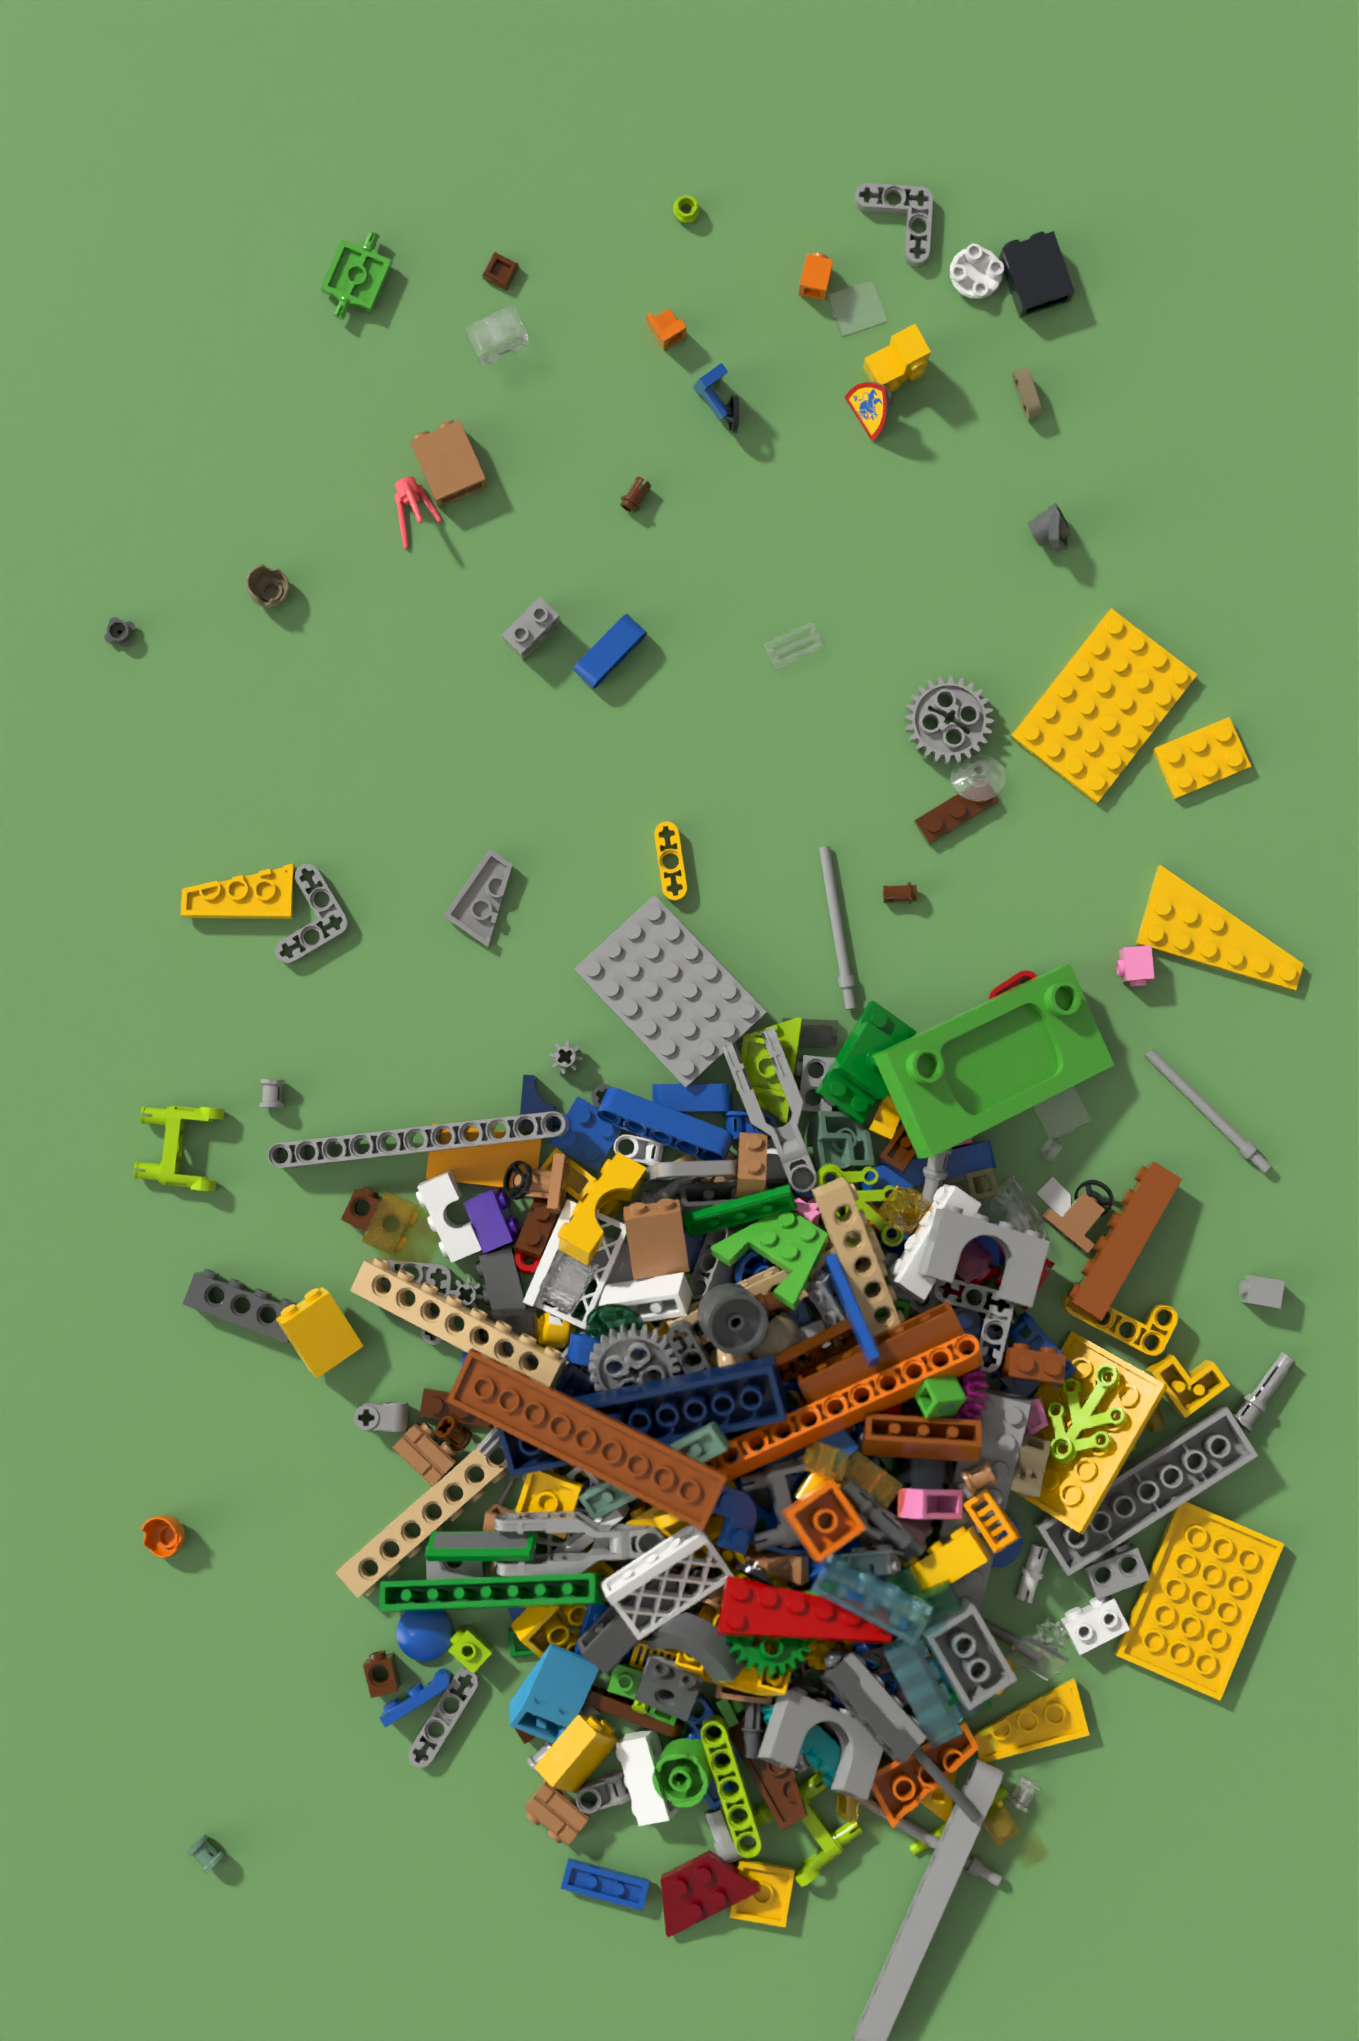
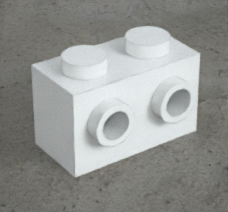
[1060,1595,1130,1655]

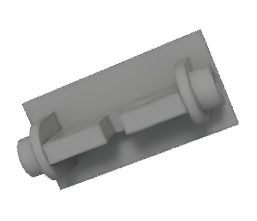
[805,1270,847,1326]
[840,1545,904,1579]

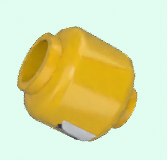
[533,1311,575,1349]

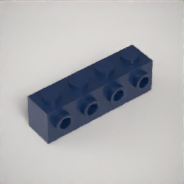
[952,1299,1041,1397]

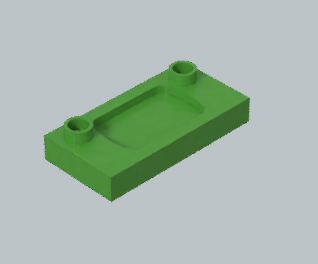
[873,964,1114,1159]

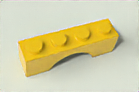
[557,1152,647,1266]

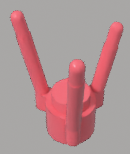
[394,477,442,549]

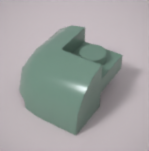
[807,1111,875,1172]

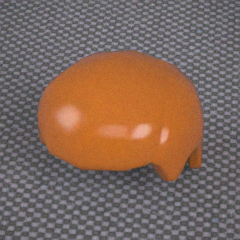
[141,1515,185,1559]

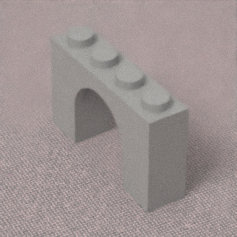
[918,1205,1050,1307]
[758,1687,883,1800]

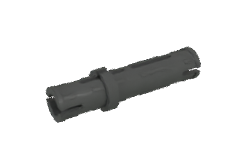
[839,1477,914,1549]

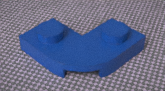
[713,1486,757,1555]

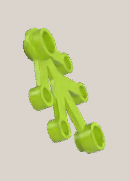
[816,1164,904,1246]
[1048,1364,1127,1464]

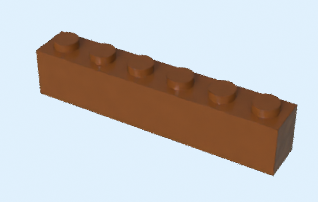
[1066,1161,1182,1323]
[795,1301,965,1405]

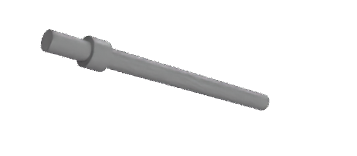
[819,846,856,1010]
[1145,1049,1271,1173]
[850,1797,1002,1887]

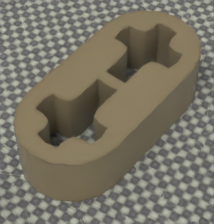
[1012,367,1042,420]

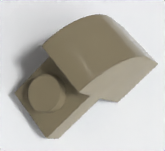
[1011,1434,1051,1498]

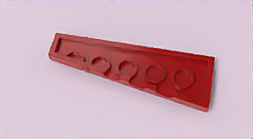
[716,1576,895,1644]

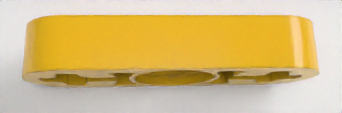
[654,822,687,902]

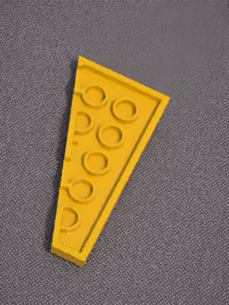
[1136,865,1304,991]

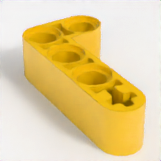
[1061,1292,1178,1356]

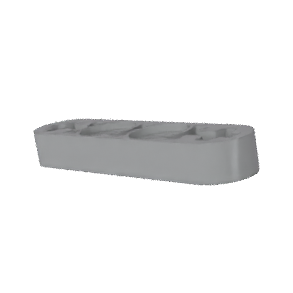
[408,1667,479,1768]

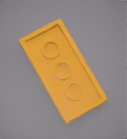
[426,1124,542,1188]

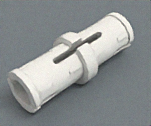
[1015,1543,1049,1603]

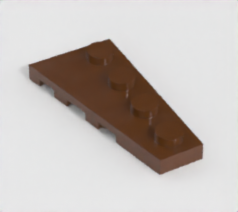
[727,1699,808,1831]

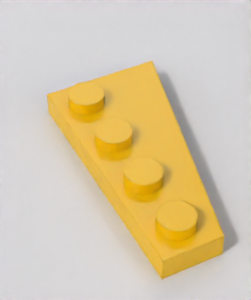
[180,863,295,919]
[972,1678,1090,1763]

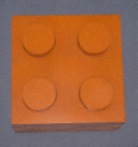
[781,1478,866,1563]

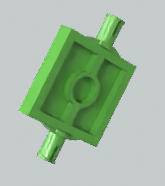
[321,231,393,320]

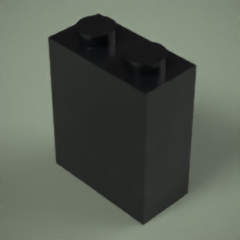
[999,231,1075,318]

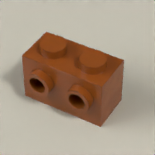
[999,1343,1066,1385]

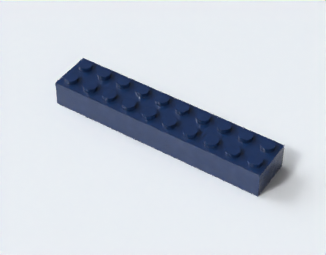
[497,1355,789,1477]

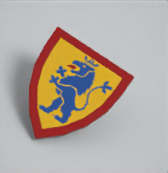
[844,381,894,442]

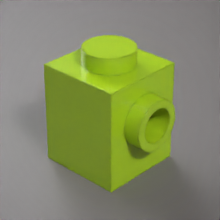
[448,1625,494,1674]

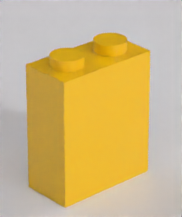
[276,1287,363,1379]
[534,1714,618,1793]

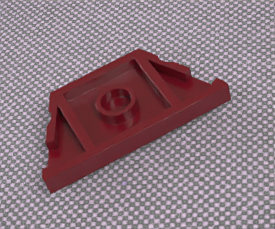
[661,1850,761,1938]

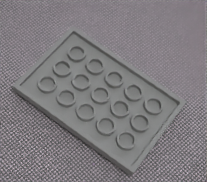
[574,895,767,1089]

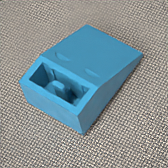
[509,1643,599,1744]

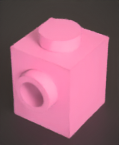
[1116,945,1154,987]

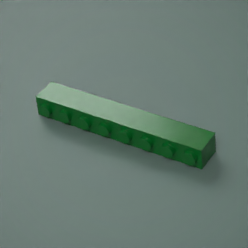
[380,1573,606,1612]

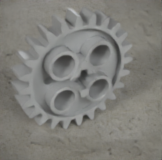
[904,676,994,765]
[588,1323,681,1391]

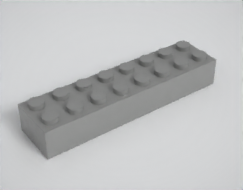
[922,1387,1032,1613]
[1033,1405,1258,1576]

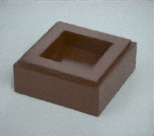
[482,252,519,291]

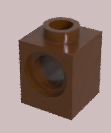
[341,1187,383,1231]
[363,1650,401,1698]

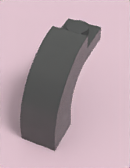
[645,1612,746,1682]

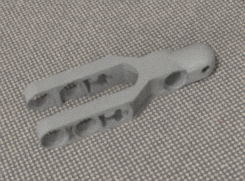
[722,1027,817,1193]
[494,1511,665,1576]

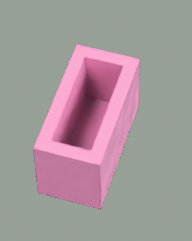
[898,1488,963,1519]

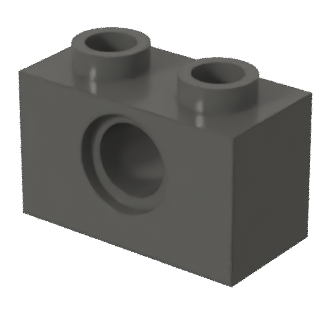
[634,1657,703,1722]

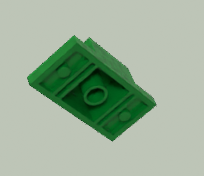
[815,1001,917,1124]

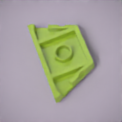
[736,1017,803,1123]

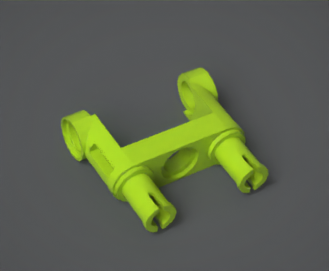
[133,1105,225,1192]
[754,1771,864,1887]

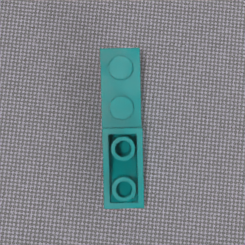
[760,1705,841,1791]

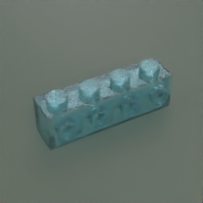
[811,1554,932,1645]
[881,1631,963,1749]

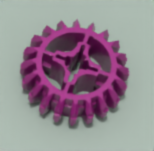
[936,1361,990,1420]

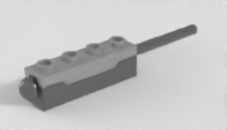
[819,1649,981,1823]

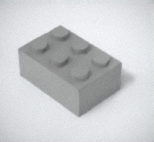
[918,1599,1017,1711]

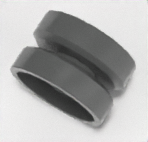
[697,1283,768,1355]

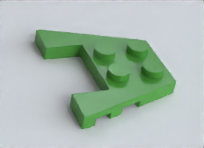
[710,1210,829,1310]

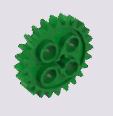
[723,1583,815,1678]

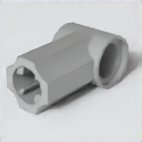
[704,1805,746,1863]

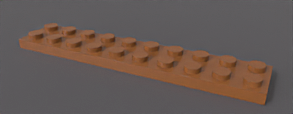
[446,1348,729,1530]

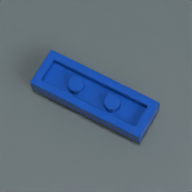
[561,1858,650,1911]

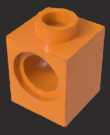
[798,253,833,300]

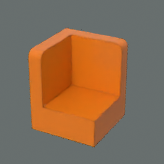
[646,309,687,350]

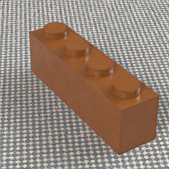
[863,1413,982,1462]

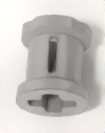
[259,1079,285,1108]

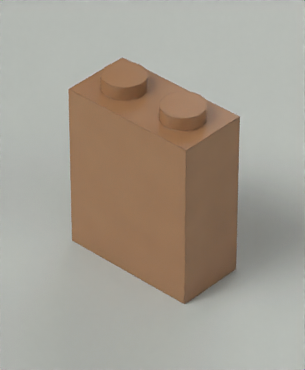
[410,420,488,508]
[623,1198,689,1280]

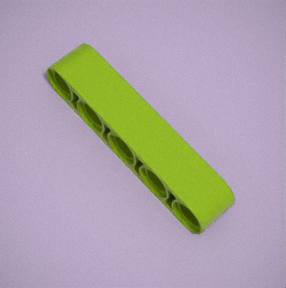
[701,1715,761,1858]

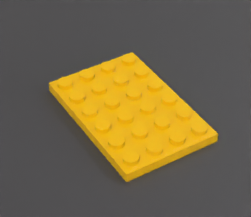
[1010,608,1198,804]
[1010,1331,1168,1534]
[1115,1501,1284,1701]

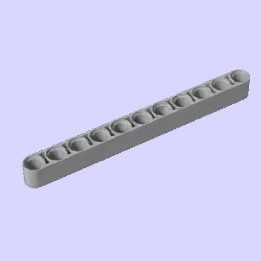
[267,1111,570,1168]
[852,1759,1003,2041]

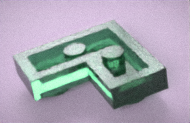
[884,1564,962,1630]

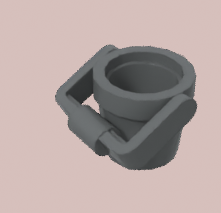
[1028,503,1072,552]

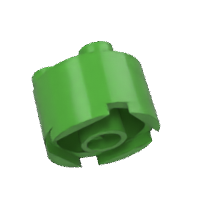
[652,1738,713,1808]

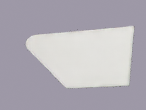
[1037,1177,1071,1217]

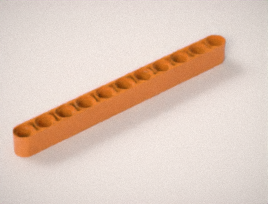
[704,1334,983,1482]

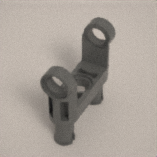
[739,1451,822,1552]

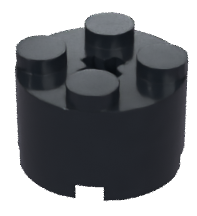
[896,1457,953,1489]

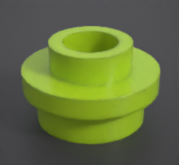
[673,195,700,223]

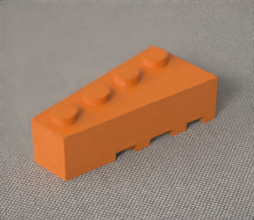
[872,1720,979,1829]

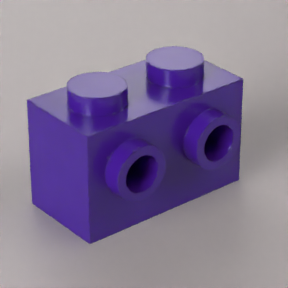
[463,1188,521,1254]

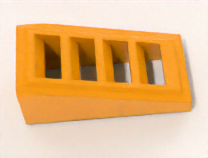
[963,1488,1022,1553]

